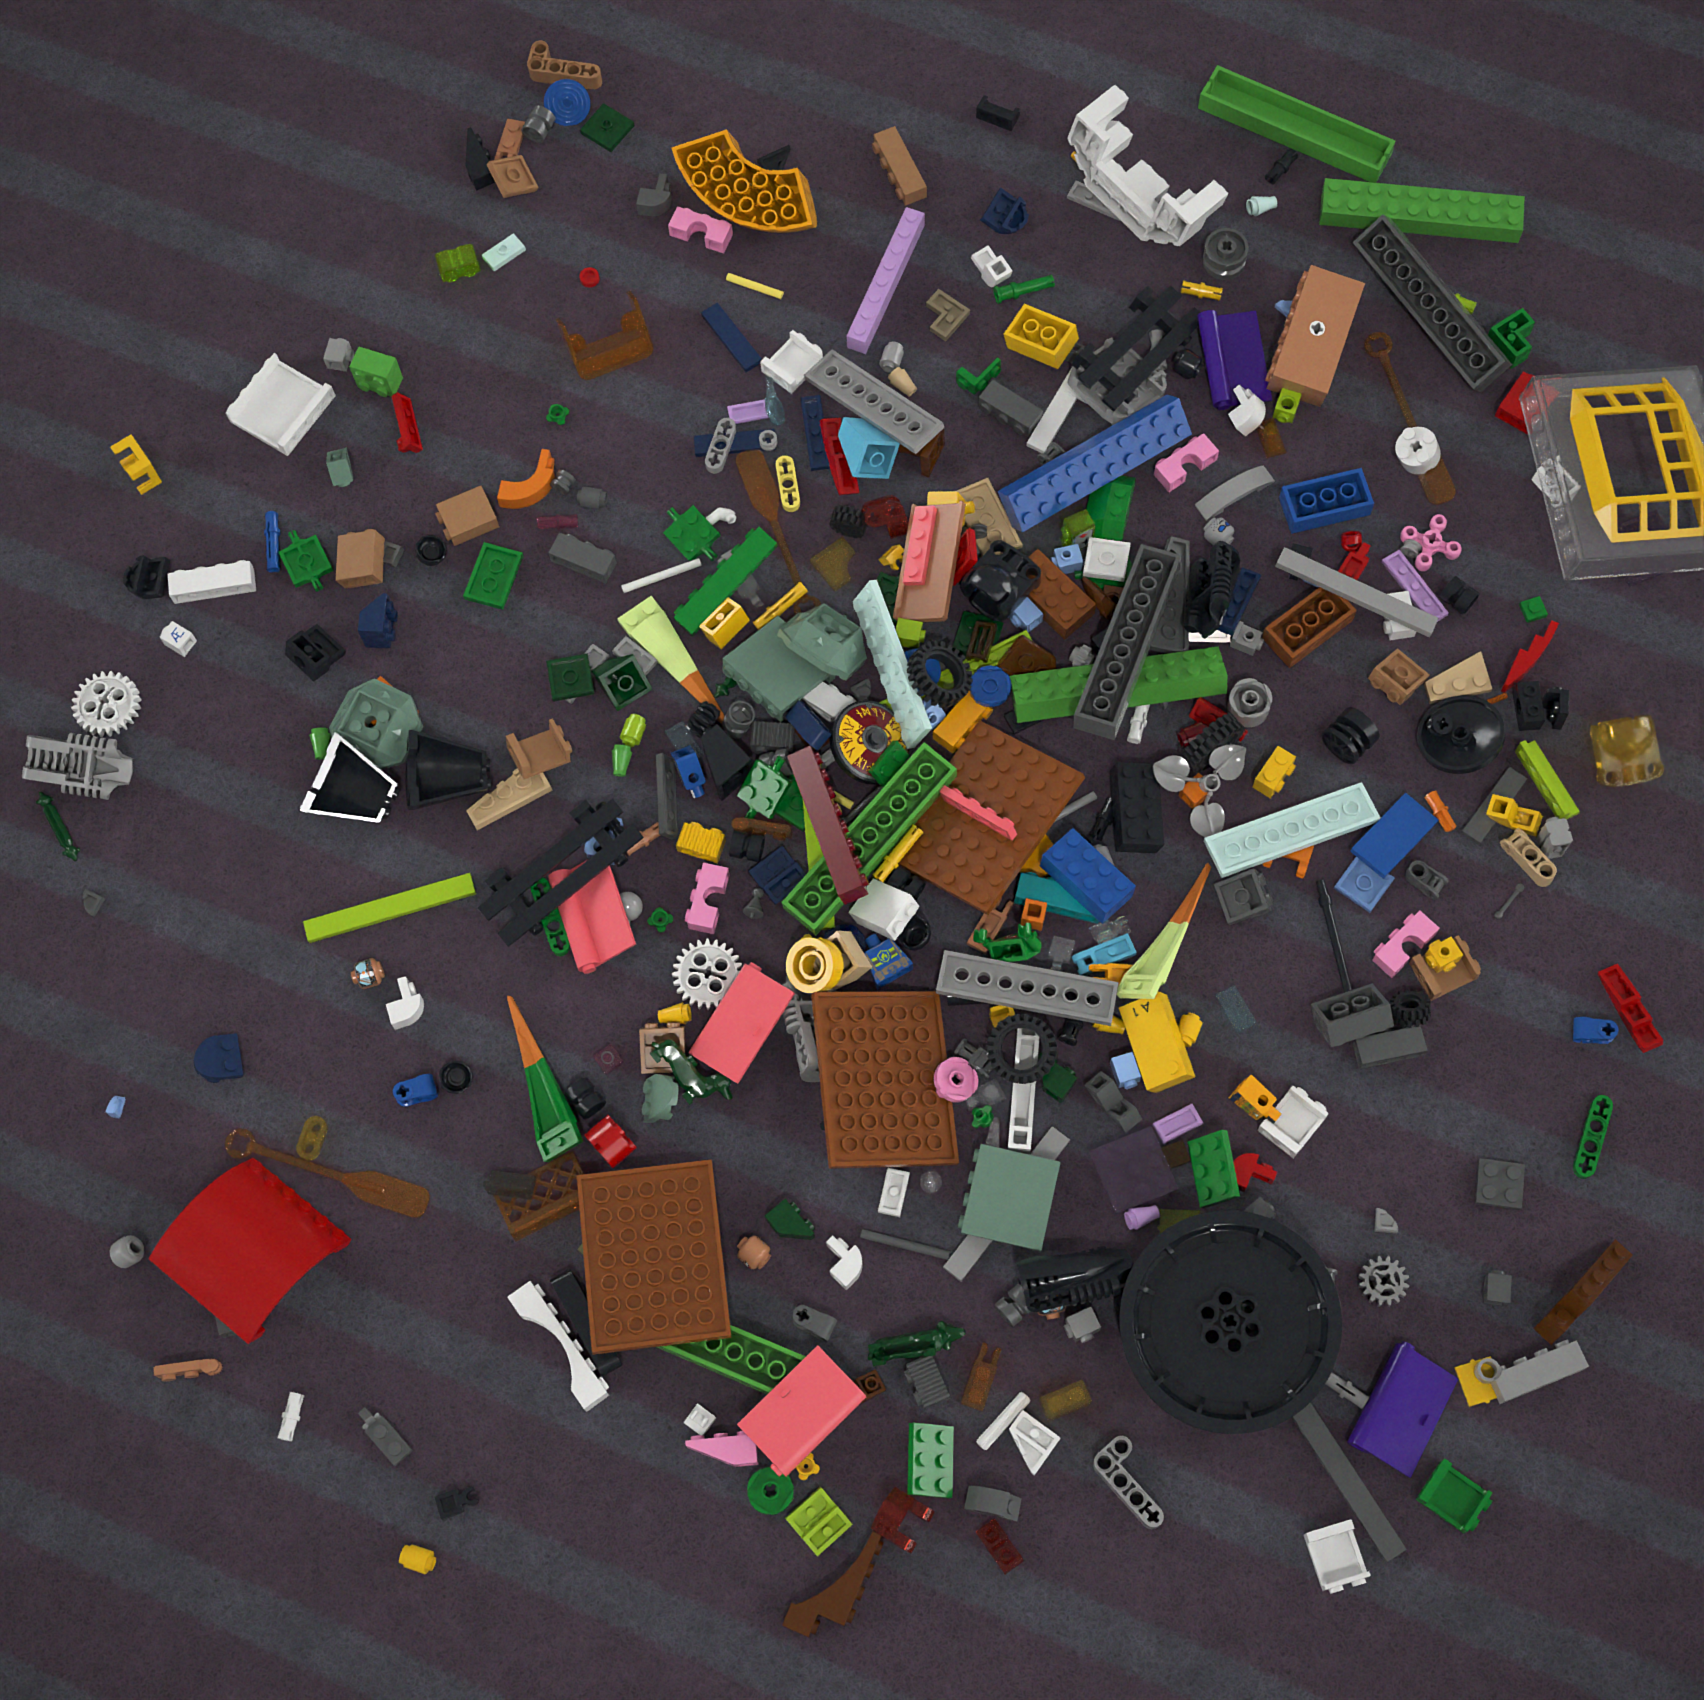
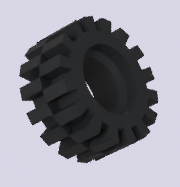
[829,505,869,538]
[1390,989,1431,1028]

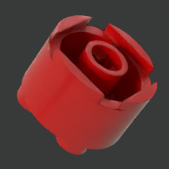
[584,1115,637,1168]

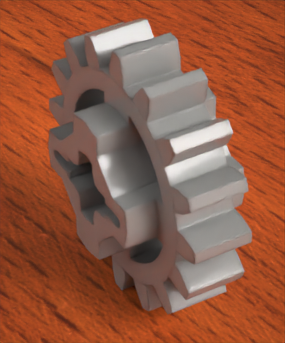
[1358,1256,1409,1307]

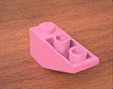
[685,1431,759,1467]

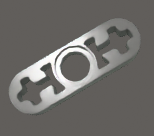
[705,418,736,474]

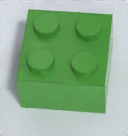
[349,347,403,397]

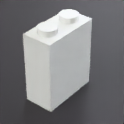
[849,878,919,941]

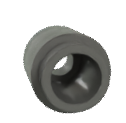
[577,486,608,509]

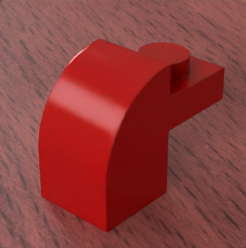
[1233,1153,1277,1192]

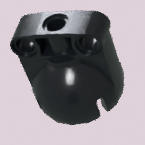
[960,540,1041,622]

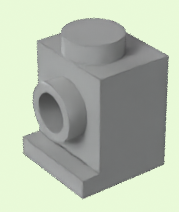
[1230,621,1264,656]

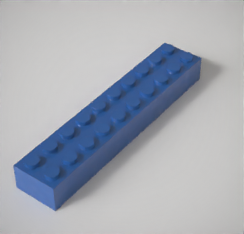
[997,395,1192,532]

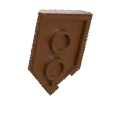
[997,635,1056,676]

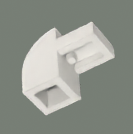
[971,246,1012,287]
[1228,385,1266,436]
[386,976,424,1030]
[826,1235,862,1290]

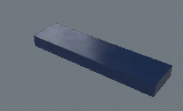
[701,303,762,372]
[800,395,830,471]
[694,429,776,457]
[1217,567,1261,636]

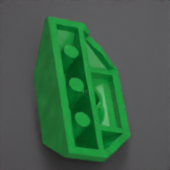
[1084,475,1136,542]

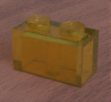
[1039,1380,1092,1423]

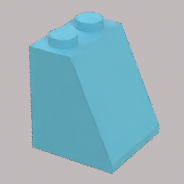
[838,417,900,479]

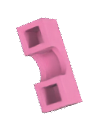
[668,206,733,253]
[1154,433,1219,492]
[685,863,730,934]
[1372,911,1440,978]

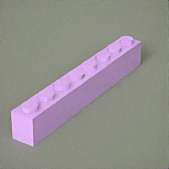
[847,207,925,354]

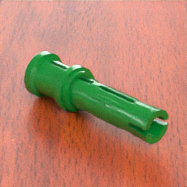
[993,274,1055,304]

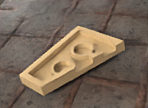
[1424,651,1492,704]

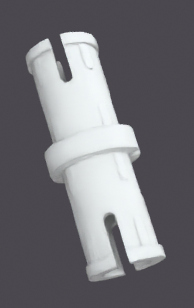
[1127,704,1150,744]
[277,1392,304,1441]

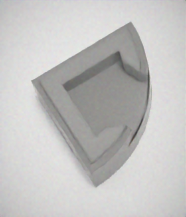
[1374,1208,1398,1234]

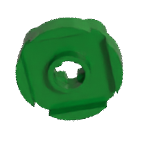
[747,1467,794,1515]

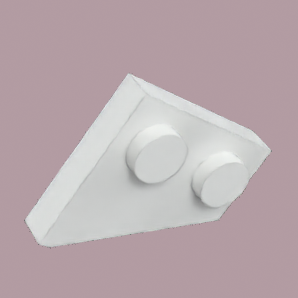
[1009,1410,1060,1475]

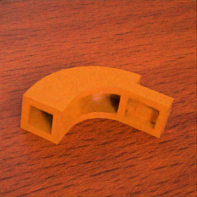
[497,449,556,509]

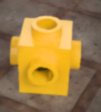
[1425,936,1463,973]

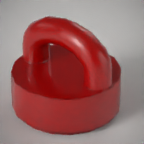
[1341,531,1362,552]

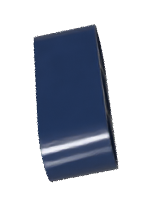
[785,700,832,750]

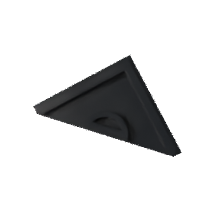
[757,145,791,171]

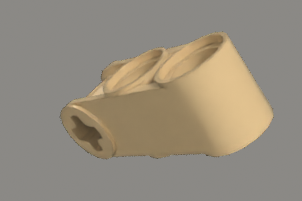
[1500,828,1557,887]

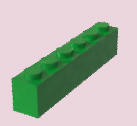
[674,527,777,637]

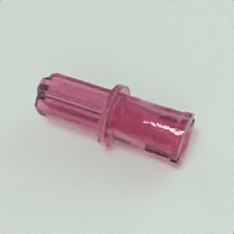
[537,514,578,530]

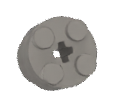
[1227,678,1272,727]

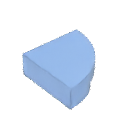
[1275,300,1292,317]
[106,1096,126,1118]

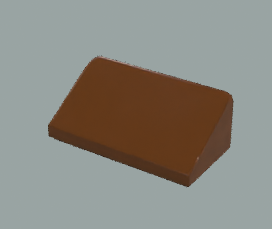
[1082,577,1116,617]

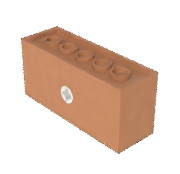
[1265,265,1365,407]

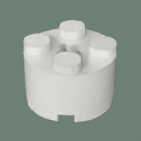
[1395,427,1441,474]

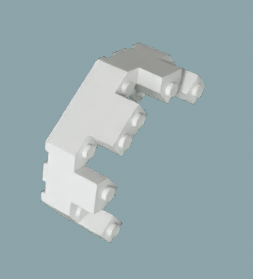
[1068,85,1228,246]

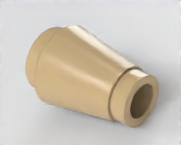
[888,367,917,397]

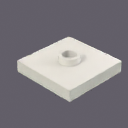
[1083,537,1130,582]

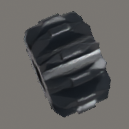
[686,701,720,738]

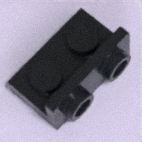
[1542,687,1569,730]

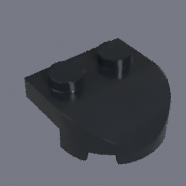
[123,555,170,599]

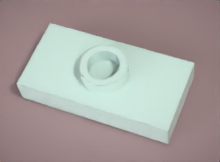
[482,233,526,271]

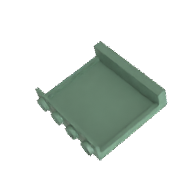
[723,616,835,722]
[958,1144,1060,1253]

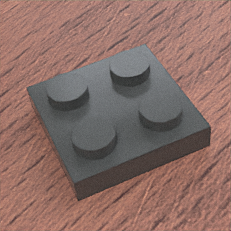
[1475,1158,1525,1210]

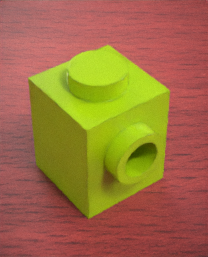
[895,617,926,649]

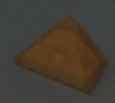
[1256,417,1286,458]

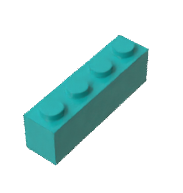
[1014,872,1099,924]

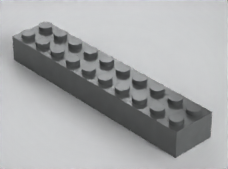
[1353,214,1512,392]
[1073,544,1181,740]

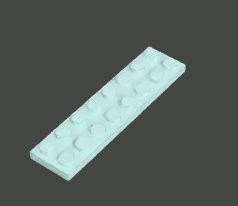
[853,580,932,749]
[1204,782,1380,878]

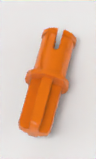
[1424,791,1456,832]

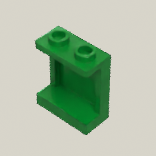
[1415,1458,1493,1534]

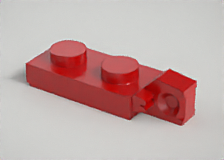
[1338,542,1371,581]
[1189,697,1248,742]

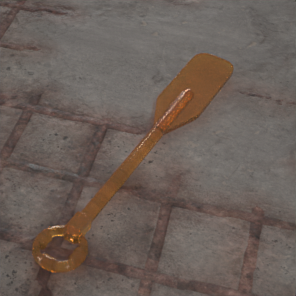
[1364,332,1456,505]
[736,449,821,615]
[225,1128,430,1218]

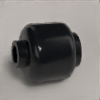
[1172,349,1203,380]

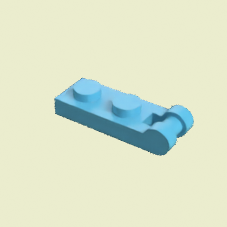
[1071,933,1137,976]

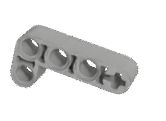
[1093,1436,1164,1529]

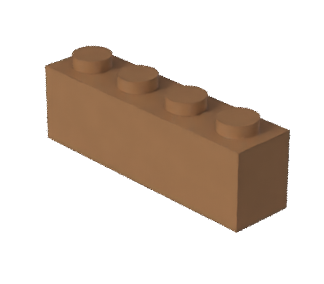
[872,126,927,206]

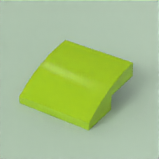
[785,1487,853,1556]

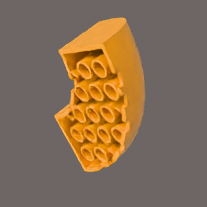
[672,129,817,233]

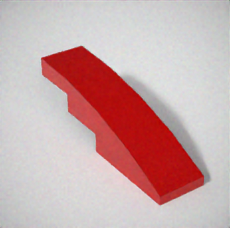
[819,418,859,495]
[1501,620,1559,693]
[1598,964,1664,1053]

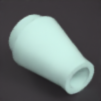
[1246,196,1277,216]

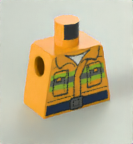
[1228,1075,1282,1124]

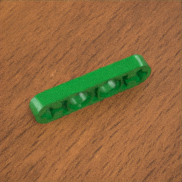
[530,878,571,956]
[1573,1095,1613,1179]

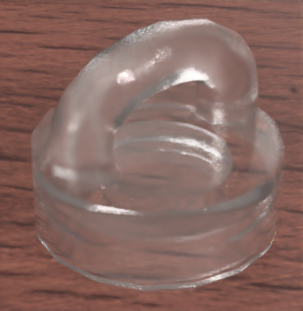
[920,1170,942,1194]

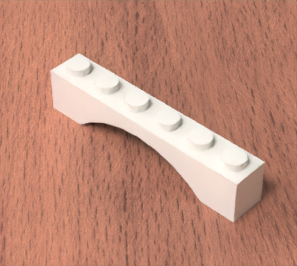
[1008,1028,1039,1155]
[508,1281,609,1412]

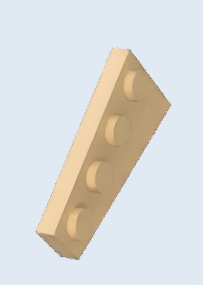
[466,768,553,830]

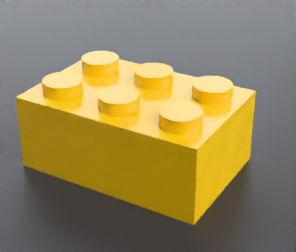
[1004,304,1079,369]

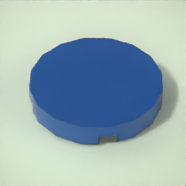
[969,665,1012,707]

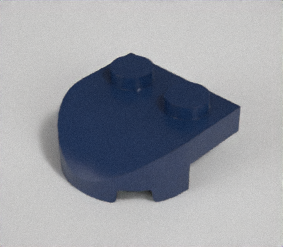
[980,188,1029,234]
[193,1033,243,1083]

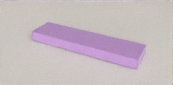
[1382,550,1449,622]

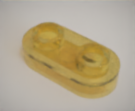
[296,1116,328,1161]

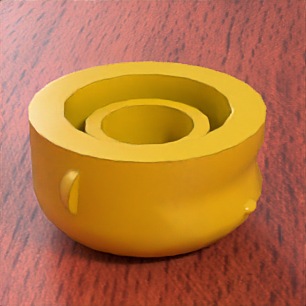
[786,937,844,993]

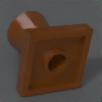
[897,428,945,478]

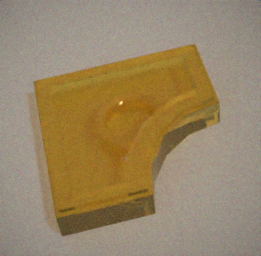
[810,537,855,592]

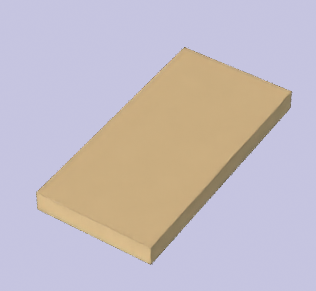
[956,478,1023,556]

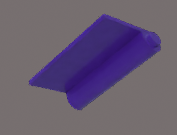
[1197,310,1272,410]
[1347,1341,1458,1478]

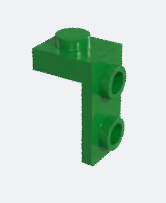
[956,357,1001,395]

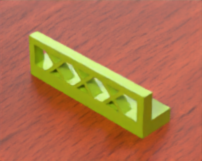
[1515,740,1580,819]

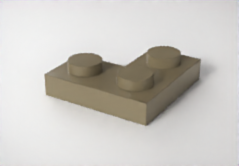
[926,289,970,341]

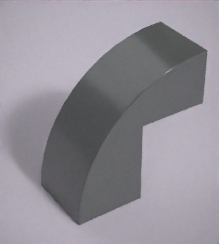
[1085,1071,1142,1133]

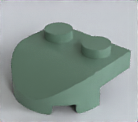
[642,1074,678,1123]

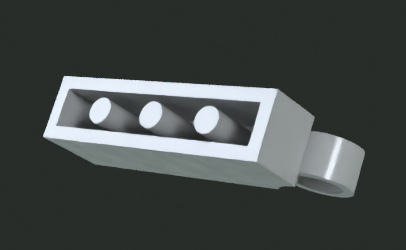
[1474,1339,1589,1404]

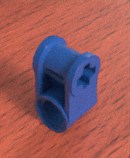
[1573,1017,1619,1044]
[393,1074,438,1107]

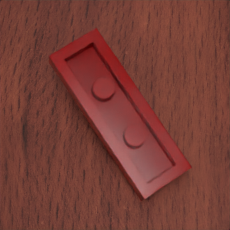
[392,392,423,453]

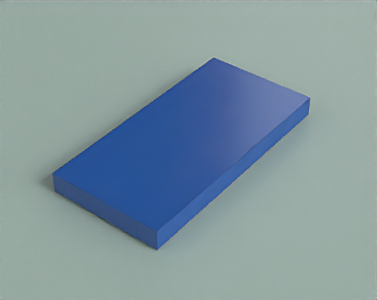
[1350,793,1439,879]

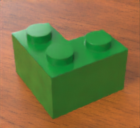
[1488,308,1535,369]

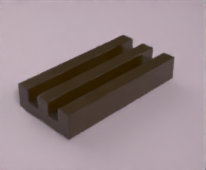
[966,621,997,663]

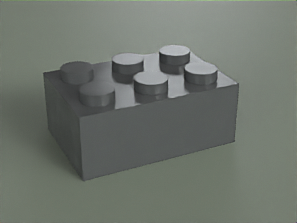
[1311,983,1394,1047]

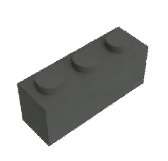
[978,380,1043,437]
[548,532,617,584]
[1352,1025,1428,1069]

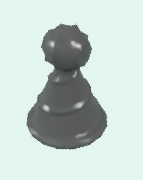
[743,887,764,919]

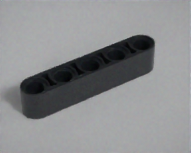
[550,1268,622,1377]

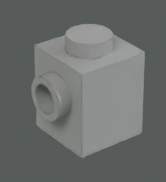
[323,338,354,372]
[1063,1307,1101,1343]

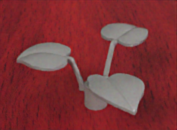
[1153,745,1246,838]

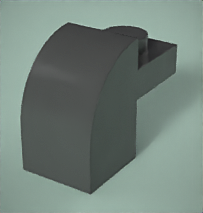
[636,173,673,216]
[964,1486,1022,1522]

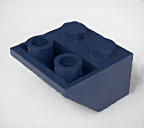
[358,593,398,648]

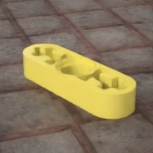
[776,456,800,512]

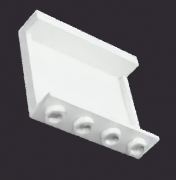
[226,353,336,456]

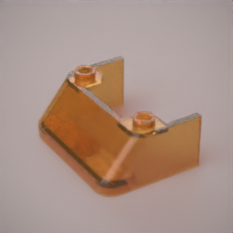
[556,291,653,380]

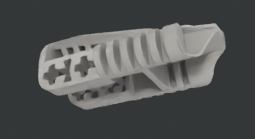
[22,733,133,800]
[782,975,836,1082]

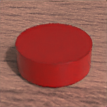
[579,267,600,288]

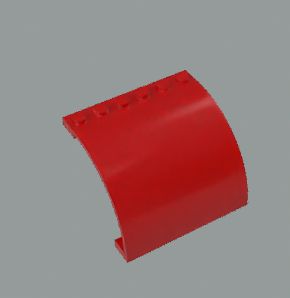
[149,1158,352,1344]

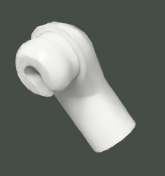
[706,507,736,525]

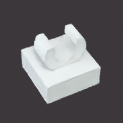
[684,1403,716,1435]

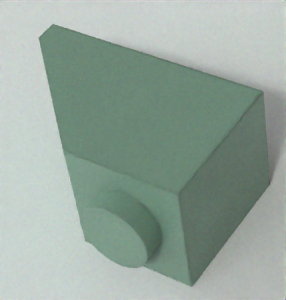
[326,447,353,487]

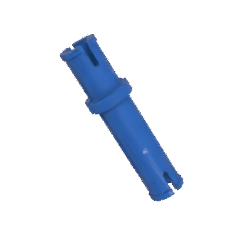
[264,511,280,572]

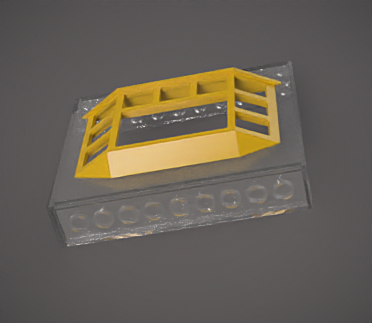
[1519,365,1704,581]

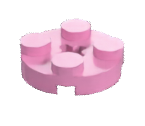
[934,1057,978,1102]

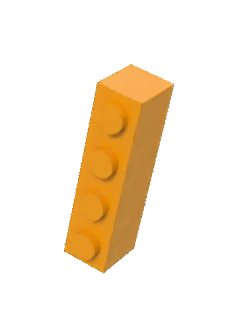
[933,691,993,754]

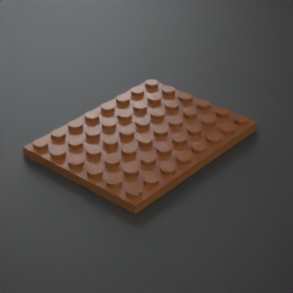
[887,720,1085,915]
[811,991,959,1169]
[577,1160,731,1354]

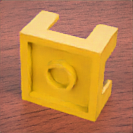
[110,435,162,495]

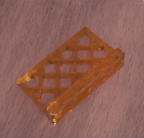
[492,1151,583,1242]

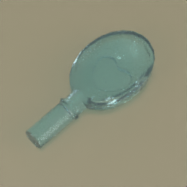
[765,377,785,426]

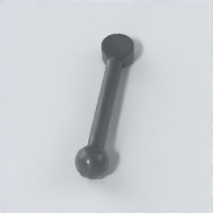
[1494,884,1524,919]

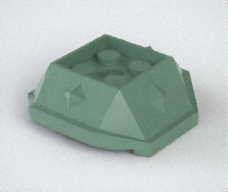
[777,603,867,681]
[329,678,423,770]

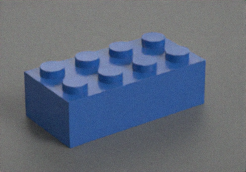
[1279,468,1374,534]
[1040,828,1136,924]

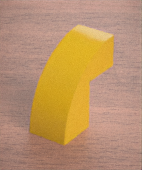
[1486,794,1543,837]

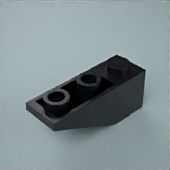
[465,127,495,191]

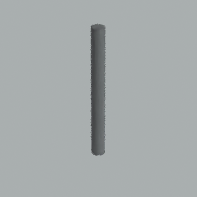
[860,1229,950,1260]

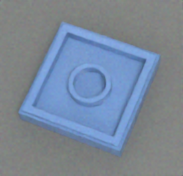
[1333,857,1395,913]

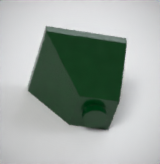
[591,654,653,711]

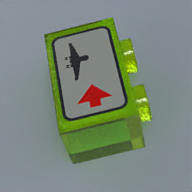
[1060,509,1095,550]

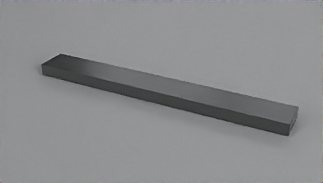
[1292,1402,1407,1563]

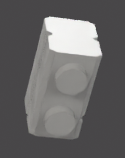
[1536,817,1573,859]

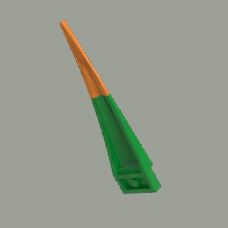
[507,996,583,1162]

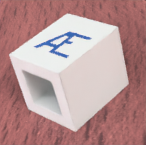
[160,621,197,657]

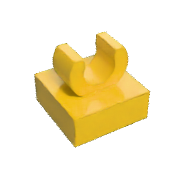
[878,545,904,571]

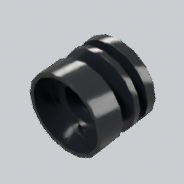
[1321,707,1380,765]

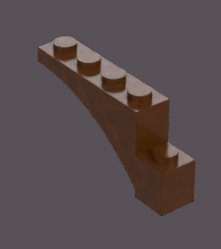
[1533,1239,1633,1345]
[782,1531,884,1638]

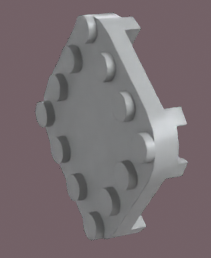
[1068,338,1167,426]

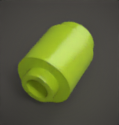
[620,714,646,747]

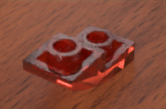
[976,1518,1024,1575]

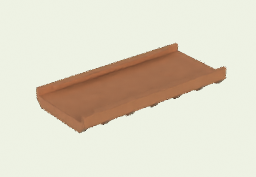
[893,501,966,622]

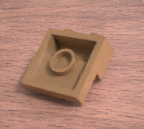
[1368,648,1429,705]
[639,1022,686,1074]

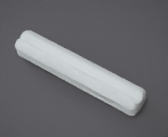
[976,1392,1030,1450]

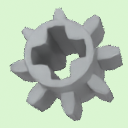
[1069,644,1095,667]

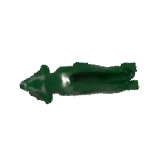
[650,1039,733,1105]
[868,1321,966,1367]

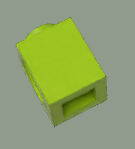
[1273,388,1302,423]

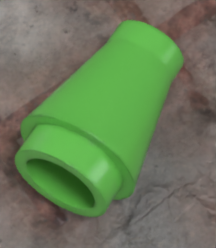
[309,728,331,760]
[611,745,632,777]

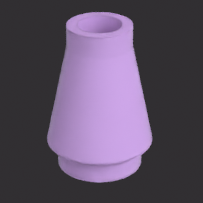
[1124,1205,1160,1230]

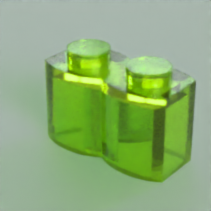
[435,244,481,282]

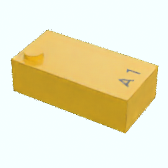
[1119,991,1195,1093]

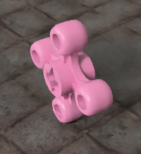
[1400,514,1462,571]

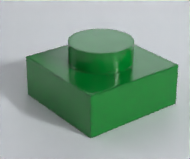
[1519,596,1548,623]

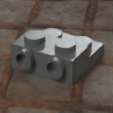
[1214,868,1274,925]

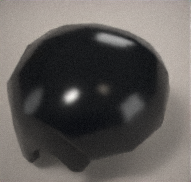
[415,535,447,566]
[898,915,931,951]
[439,1061,473,1094]

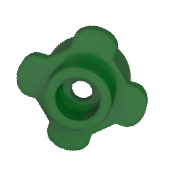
[546,404,569,425]
[647,907,673,933]
[972,1105,994,1128]

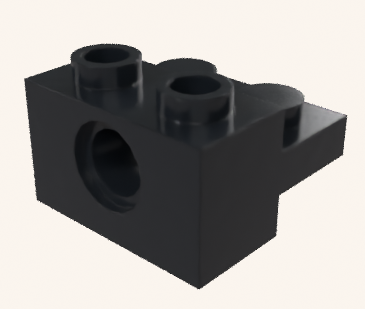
[285,624,346,682]

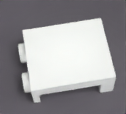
[760,330,823,394]
[1257,1086,1328,1159]
[1304,1519,1371,1594]

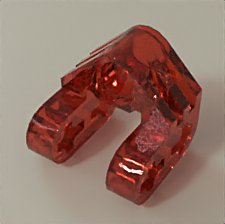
[861,495,908,539]
[871,1487,935,1554]

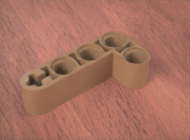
[527,40,602,89]

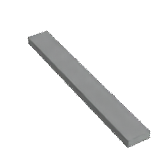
[1275,547,1438,638]
[943,1126,1070,1282]

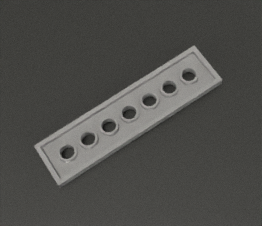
[804,349,944,454]
[936,950,1119,1026]

